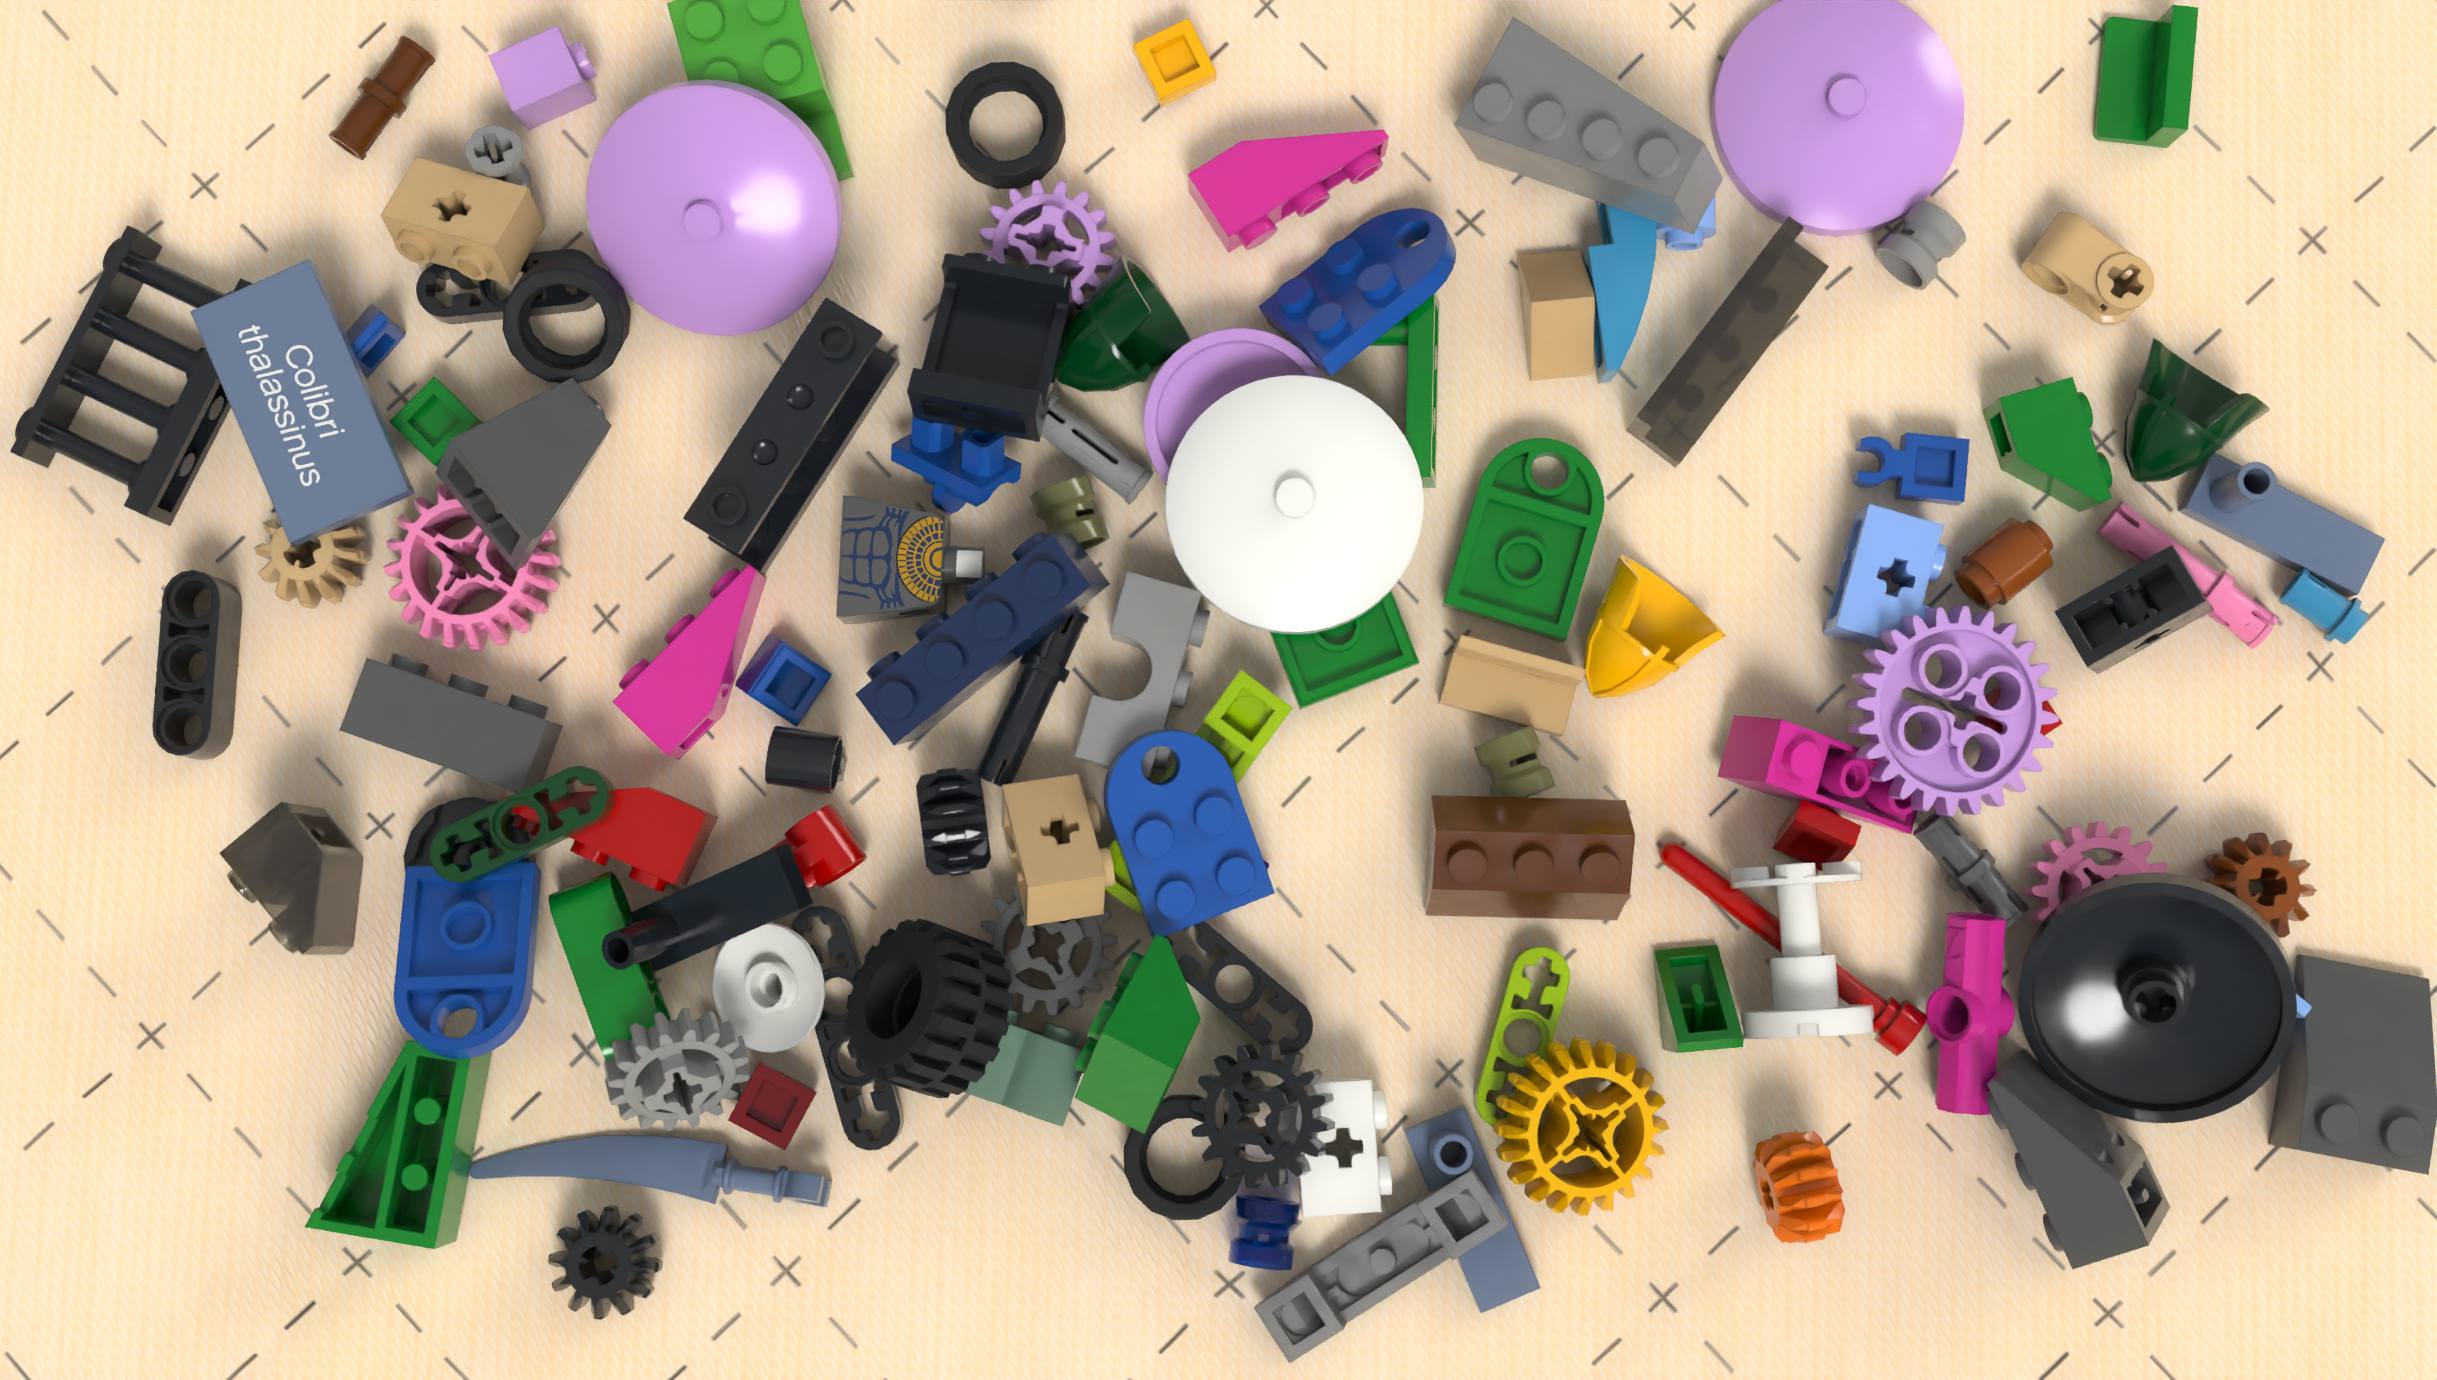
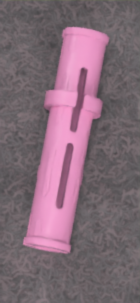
[2096,501,2279,649]

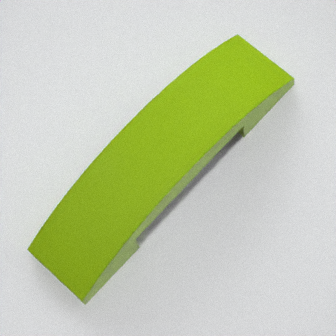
[1105,670,1293,914]

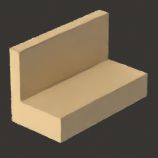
[1438,635,1586,737]

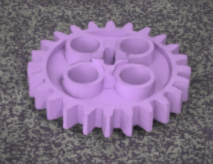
[1846,606,2059,816]

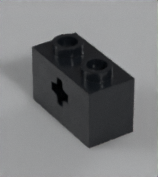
[2054,545,2215,674]

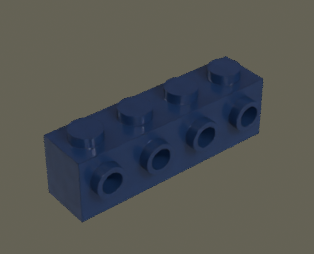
[855,531,1110,745]

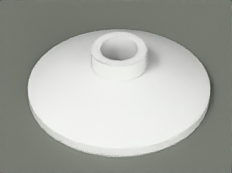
[712,923,825,1053]

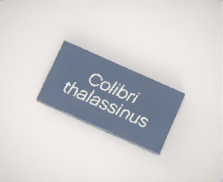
[190,259,415,546]

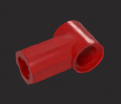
[762,803,868,891]

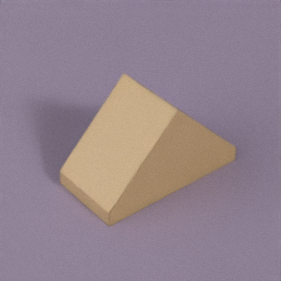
[1517,250,1595,381]

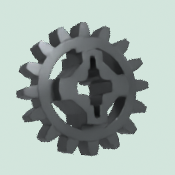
[980,883,1118,1016]

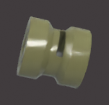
[1030,476,1110,550]
[1474,726,1556,798]

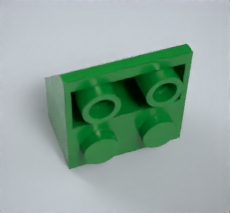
[1074,934,1201,1134]

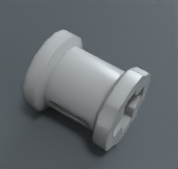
[465,125,532,191]

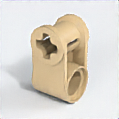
[2021,212,2154,325]

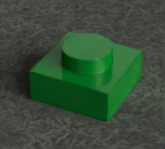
[389,377,483,467]

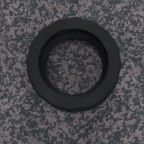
[945,62,1066,189]
[502,256,631,383]
[1124,1094,1245,1220]

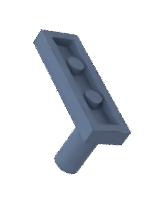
[2178,453,2385,598]
[1404,1105,1541,1313]

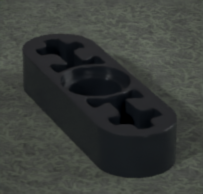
[416,249,598,324]
[1164,921,1313,1055]

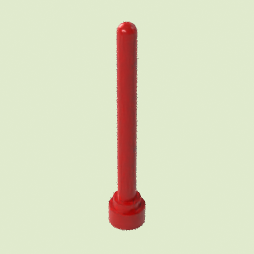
[1659,842,1927,1056]

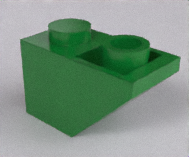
[1982,377,2112,512]

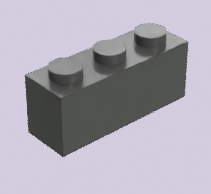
[339,653,563,792]

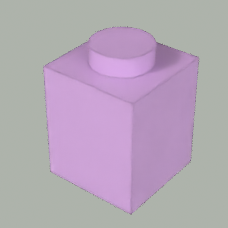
[488,25,597,130]

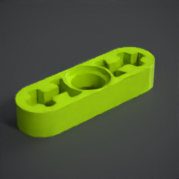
[1474,947,1570,1127]

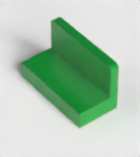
[2093,5,2198,148]

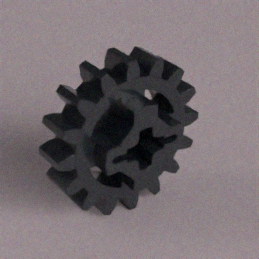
[1190,1043,1335,1188]

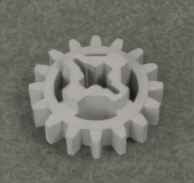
[604,1008,750,1131]

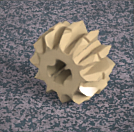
[253,520,371,609]

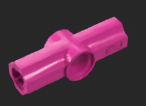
[1926,912,2015,1115]

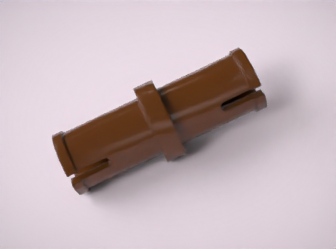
[328,36,435,161]

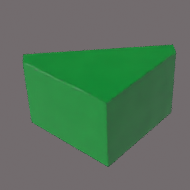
[1653,945,1744,1053]

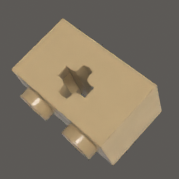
[381,157,545,285]
[1002,774,1115,926]

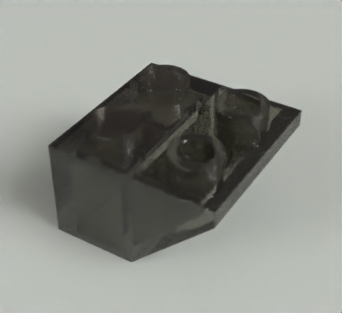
[219,801,364,955]

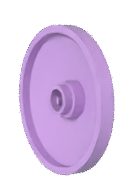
[1710,0,1964,237]
[586,80,843,336]

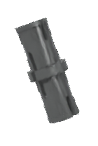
[1913,812,2029,930]

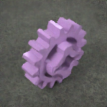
[979,180,1116,310]

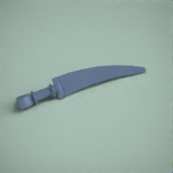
[469,1135,832,1208]

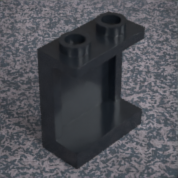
[907,253,1074,442]

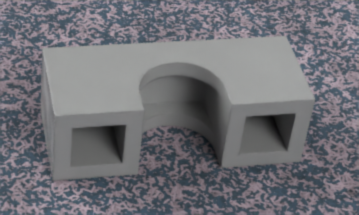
[1075,571,1211,781]

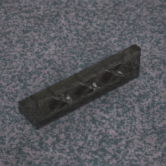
[1626,216,1829,468]

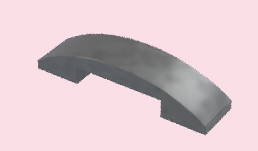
[1254,1168,1508,1363]

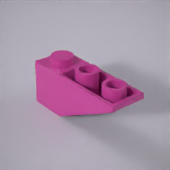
[1188,130,1389,253]
[612,564,766,760]
[1717,715,1917,834]

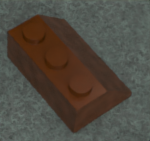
[1425,795,1635,920]

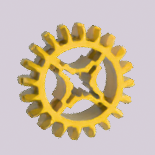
[1492,1037,1670,1216]

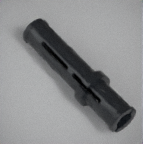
[975,611,1089,787]

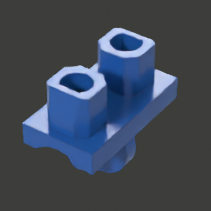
[891,416,1021,514]

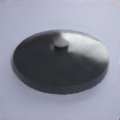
[2018,872,2297,1123]

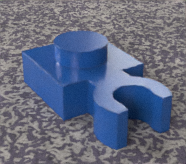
[1852,432,1970,506]

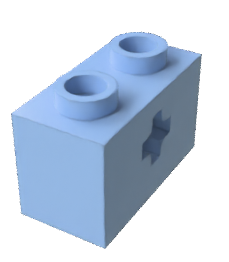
[1822,504,1947,651]

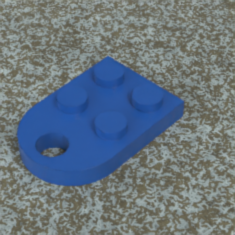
[1258,208,1456,376]
[1103,729,1275,939]
[394,862,542,1059]

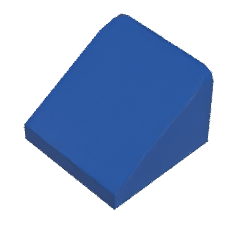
[345,305,406,378]
[735,634,832,727]

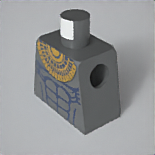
[836,496,985,624]

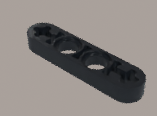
[790,906,904,1151]

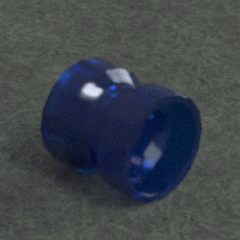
[1228,1194,1300,1271]

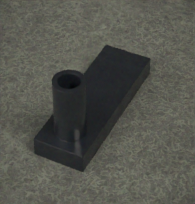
[602,843,814,972]

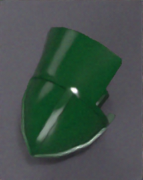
[1056,253,1192,392]
[2124,338,2270,483]

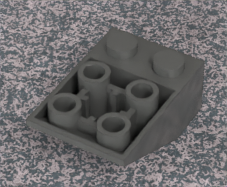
[1987,1050,2170,1270]

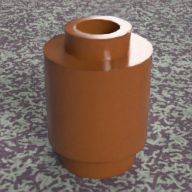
[1954,518,2053,610]

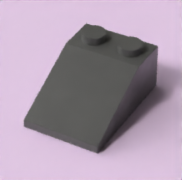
[2268,955,2437,1175]

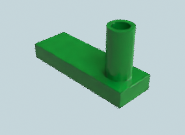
[1370,293,1439,488]

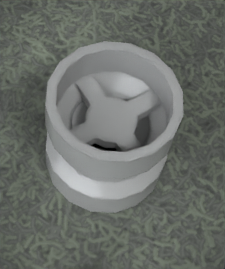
[1876,201,1966,290]

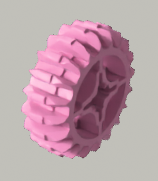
[383,484,561,651]

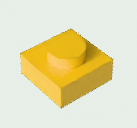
[1133,18,1217,107]

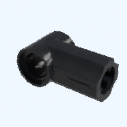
[765,726,847,795]

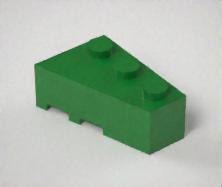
[305,1040,492,1249]

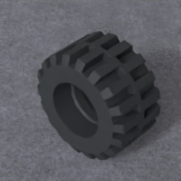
[844,919,1013,1098]

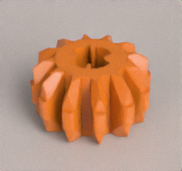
[1752,1131,1845,1244]

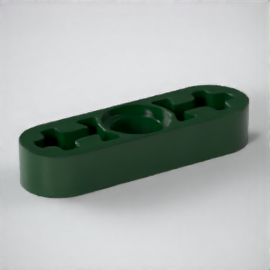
[429,766,615,883]

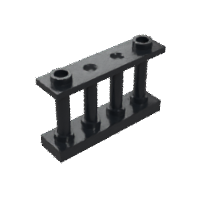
[10,225,252,526]
[683,297,900,575]

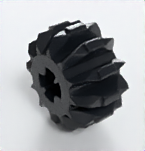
[916,767,991,877]
[548,1205,663,1320]

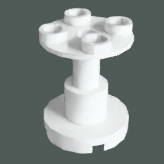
[1729,861,1874,1039]

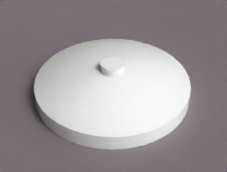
[1165,375,1424,634]

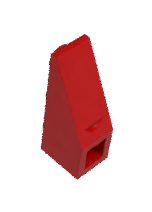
[500,787,718,892]

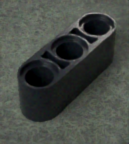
[152,570,242,760]

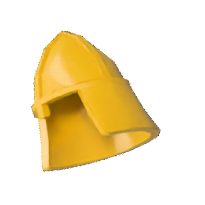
[1583,554,1726,698]

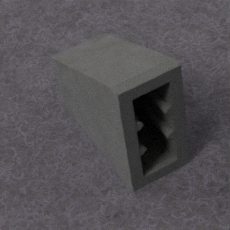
[435,377,612,571]

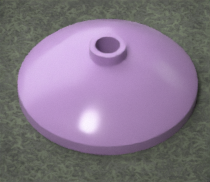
[1143,328,1324,485]

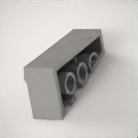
[1454,16,1723,234]

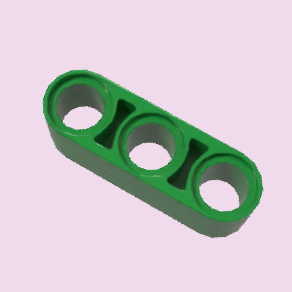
[549,871,671,1059]

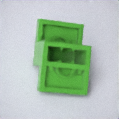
[667,0,854,181]

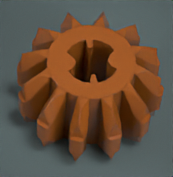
[2200,832,2317,938]

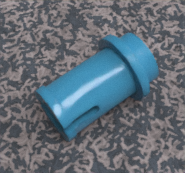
[2278,568,2369,644]

